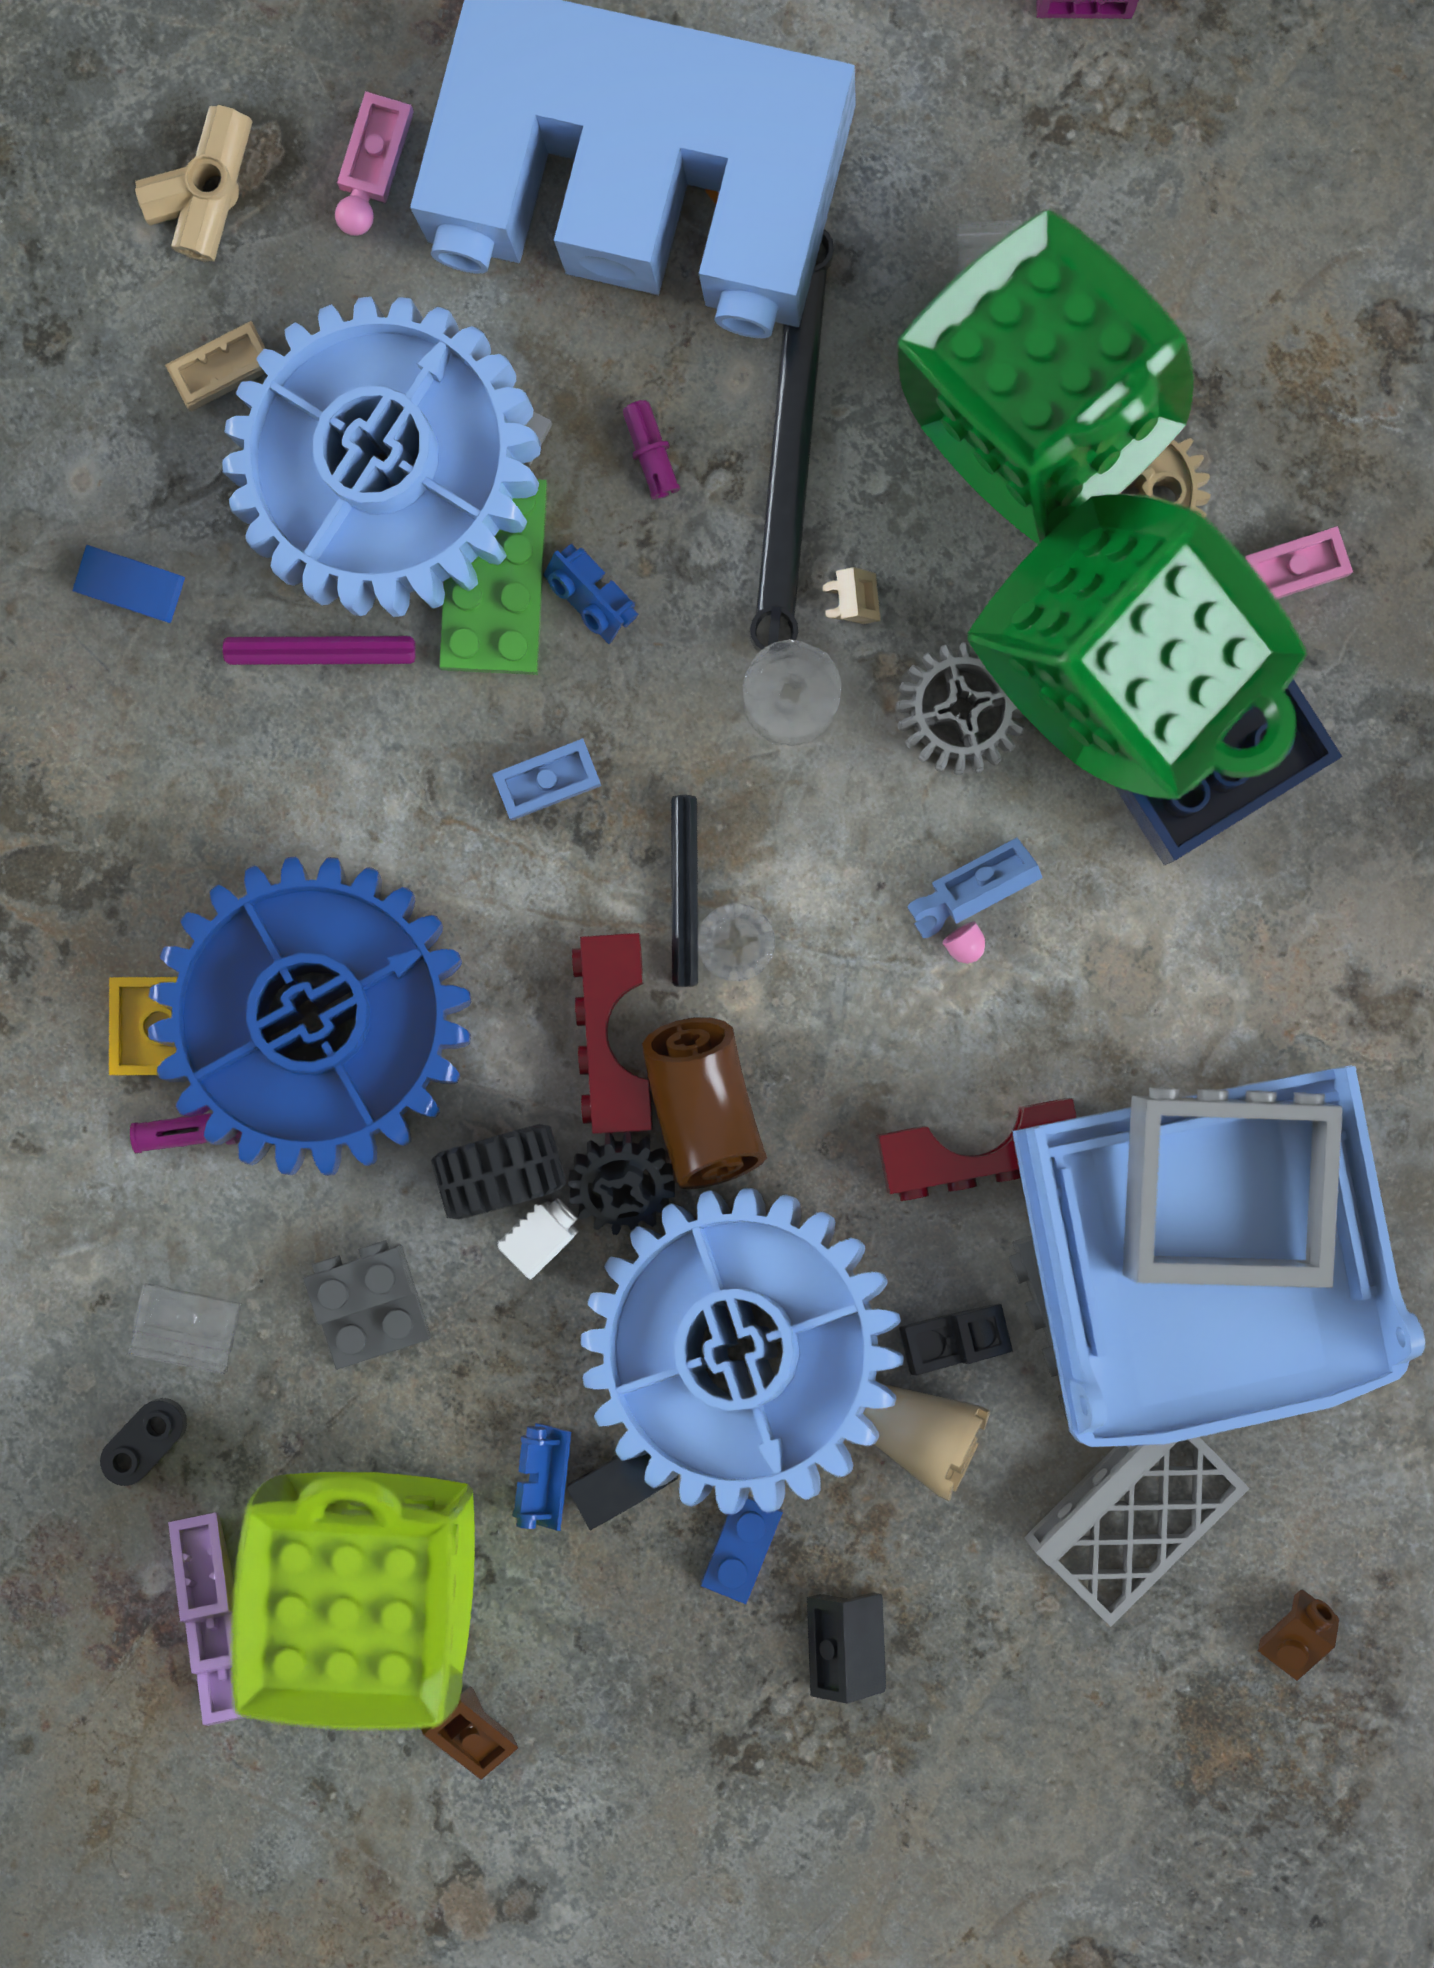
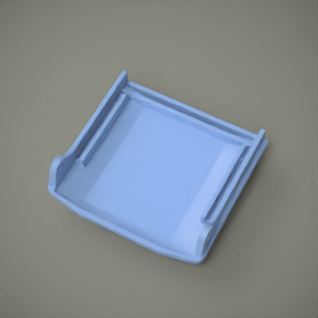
[1012,1065,1425,1447]

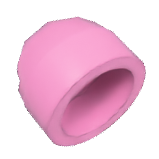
[942,921,985,964]

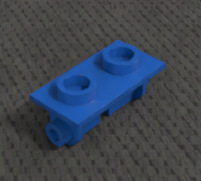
[543,544,639,644]
[512,1423,571,1531]

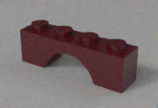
[572,933,653,1134]
[876,1098,1077,1201]

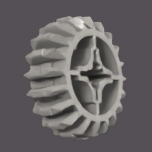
[895,642,1025,775]

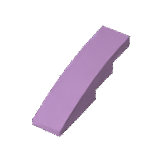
[168,1512,248,1726]

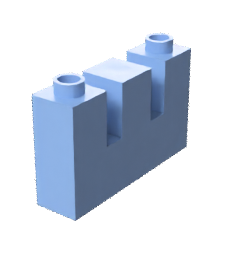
[410,0,856,338]

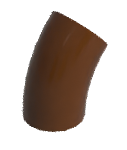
[642,1017,767,1189]

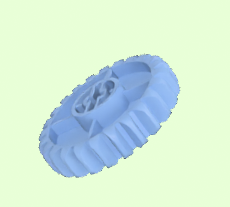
[222,297,541,617]
[581,1188,903,1514]

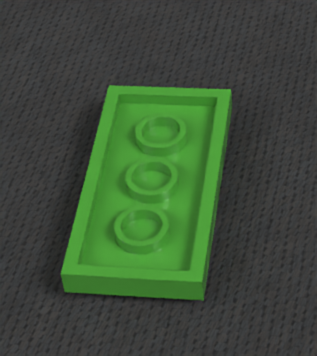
[440,479,547,675]

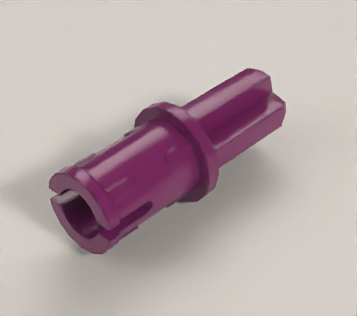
[623,400,681,500]

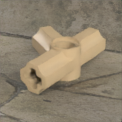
[135,105,252,262]

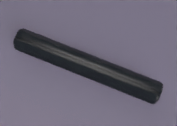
[671,795,698,987]

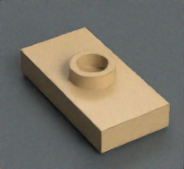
[165,321,266,412]

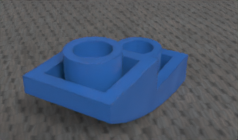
[72,545,185,623]

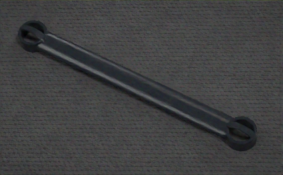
[750,229,834,657]

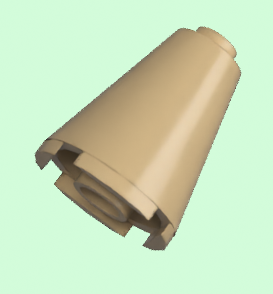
[863,1383,990,1501]

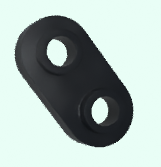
[100,1398,187,1486]

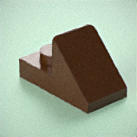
[420,1687,518,1780]

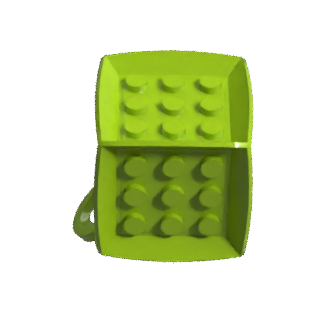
[231,1472,475,1729]

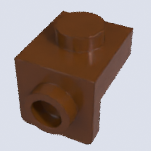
[1258,1589,1339,1681]

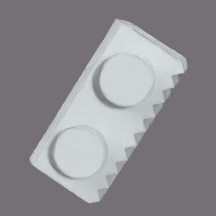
[498,1198,579,1280]

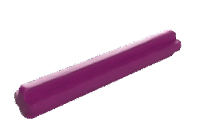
[222,636,416,665]

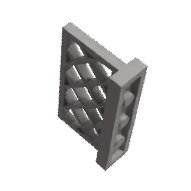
[1024,1437,1250,1627]

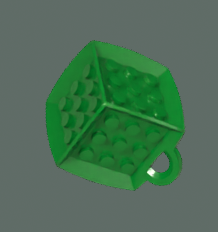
[898,209,1194,544]
[967,494,1307,799]

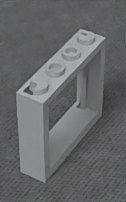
[1123,1087,1342,1288]

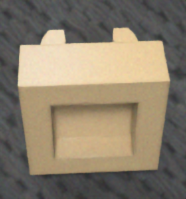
[823,567,881,624]

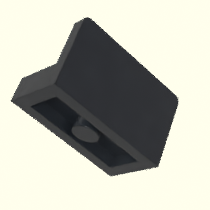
[807,1593,886,1704]

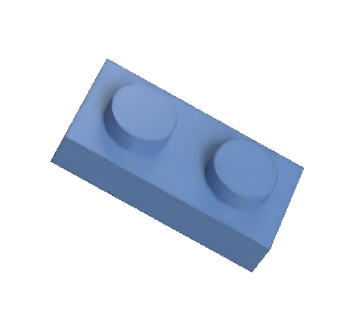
[492,738,602,821]

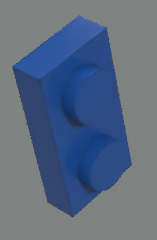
[701,1496,783,1604]

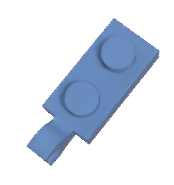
[907,837,1043,938]

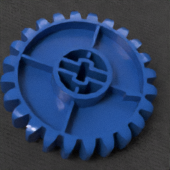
[148,856,471,1176]

